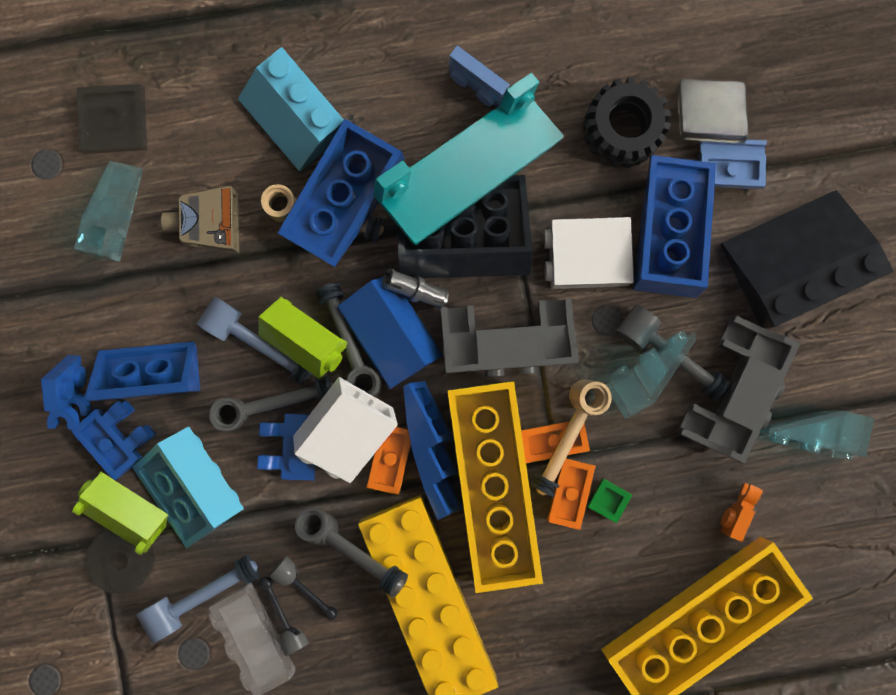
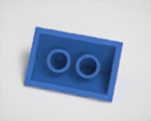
[337,275,444,390]
[85,341,200,401]

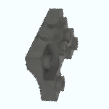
[441,298,579,377]
[676,316,801,464]

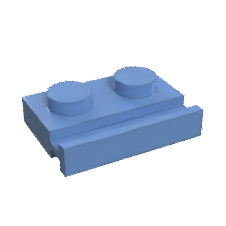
[449,45,510,108]
[698,137,767,189]

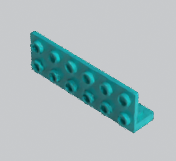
[373,73,563,245]

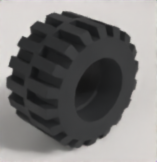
[583,77,671,168]

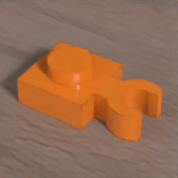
[720,483,763,542]

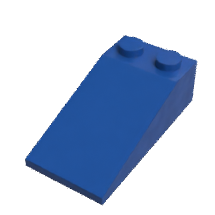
[278,119,405,267]
[632,155,716,298]

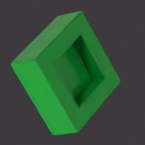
[586,478,632,523]

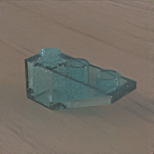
[74,161,143,262]
[606,330,697,419]
[759,410,874,461]

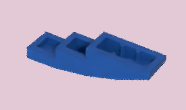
[403,381,463,520]

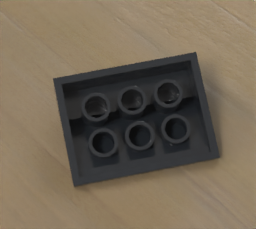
[398,175,533,278]
[721,190,894,329]

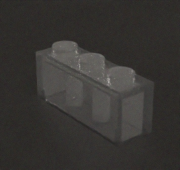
[209,583,296,695]

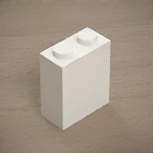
[543,217,634,289]
[293,377,398,483]

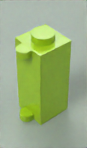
[259,297,348,379]
[72,472,168,555]

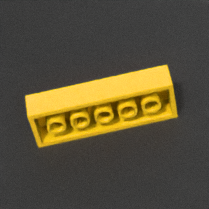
[447,381,543,593]
[358,494,498,695]
[601,537,813,695]

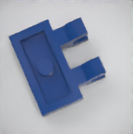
[41,355,92,430]
[71,400,156,480]
[257,413,316,481]

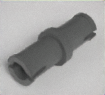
[382,269,449,309]

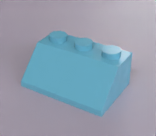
[238,47,344,172]
[132,427,244,549]

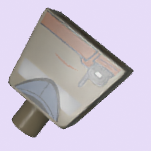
[161,186,239,253]

